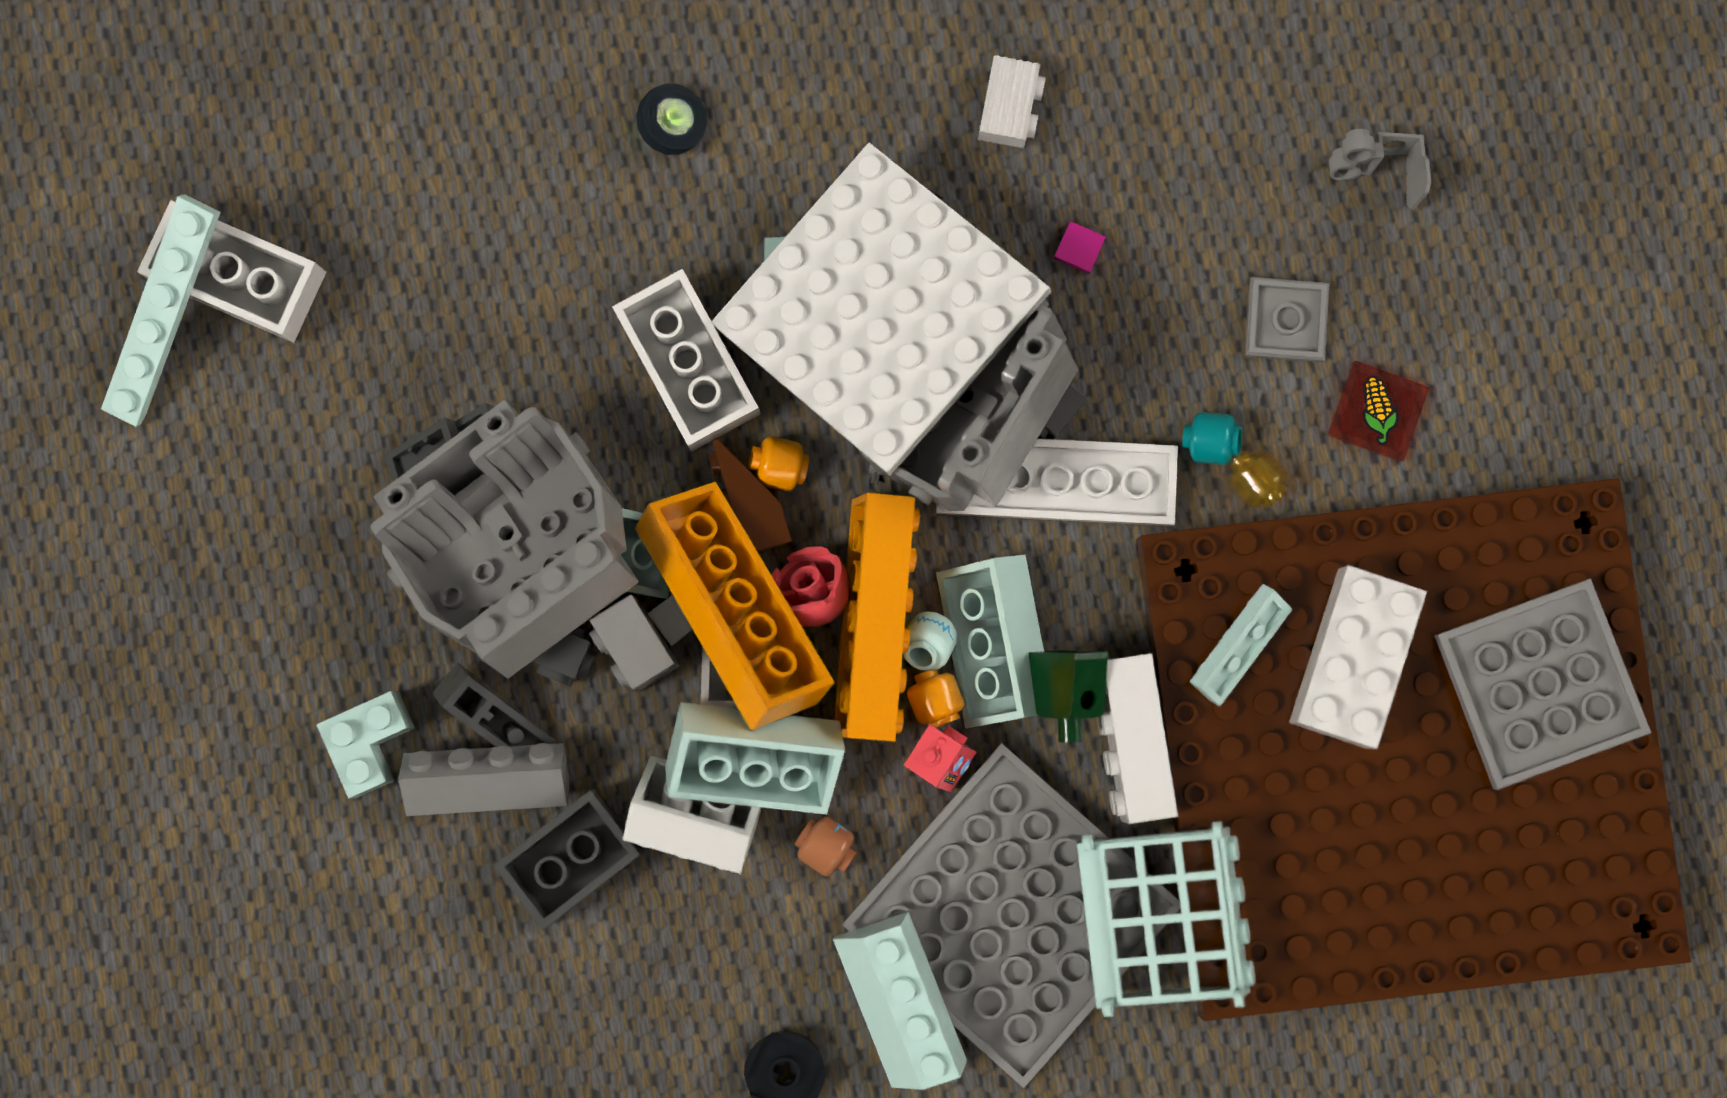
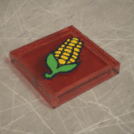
[1327,361,1430,462]

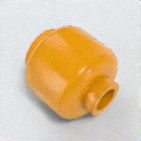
[748,436,809,492]
[907,670,965,727]

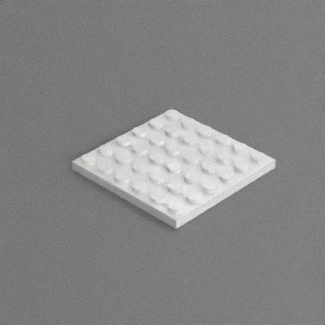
[711,143,1051,476]

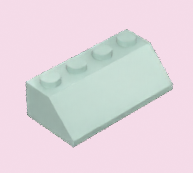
[936,555,1044,729]
[833,912,967,1090]

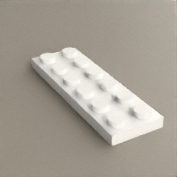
[936,439,1178,526]

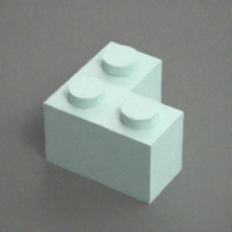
[316,691,415,799]

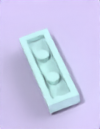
[1190,584,1293,707]

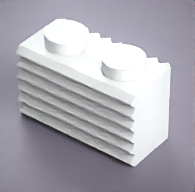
[978,55,1046,148]

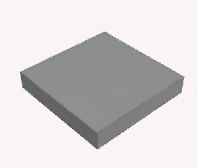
[1245,277,1330,362]

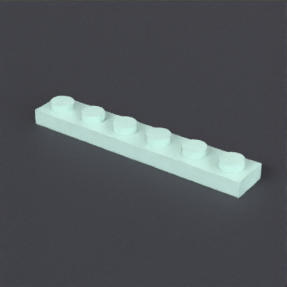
[101,194,220,427]

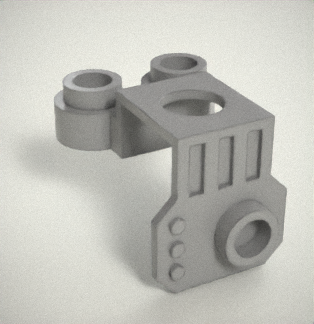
[1329,129,1431,210]

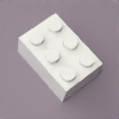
[623,756,762,874]

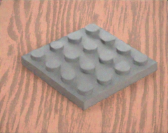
[1434,579,1651,789]

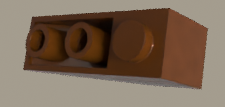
[708,439,793,554]

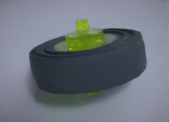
[636,84,707,155]

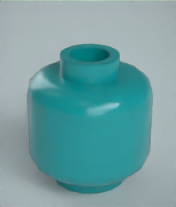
[1182,412,1242,465]

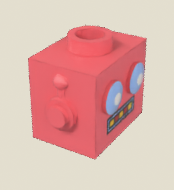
[904,724,977,793]

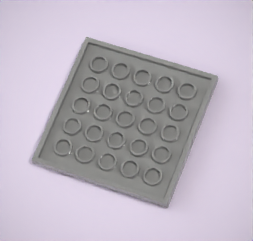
[842,743,1181,1088]

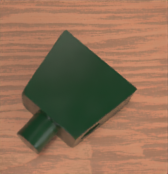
[1029,650,1108,743]

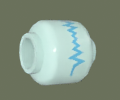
[902,611,957,671]

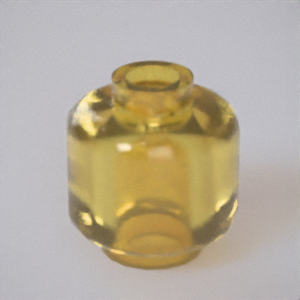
[1229,450,1289,509]

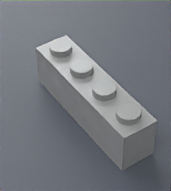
[398,743,569,816]

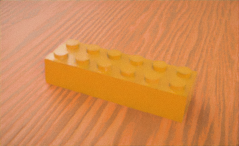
[635,481,835,731]
[833,492,920,742]

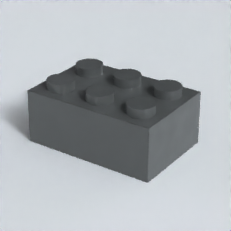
[493,789,645,930]

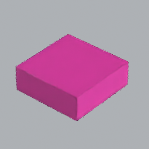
[1054,221,1106,274]

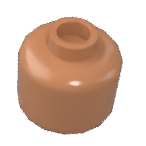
[794,816,857,877]

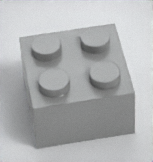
[589,595,680,691]

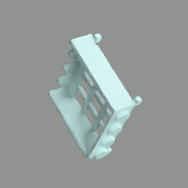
[1077,821,1255,1017]

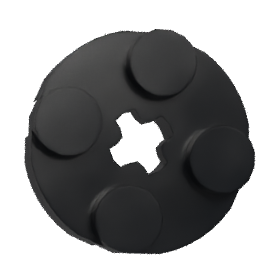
[744,1031,825,1098]

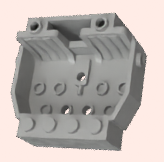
[860,300,1078,511]
[370,400,639,679]

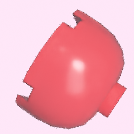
[771,546,851,628]

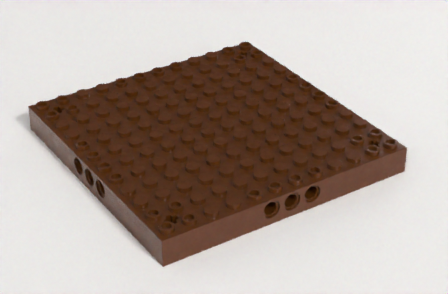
[1136,478,1691,1021]

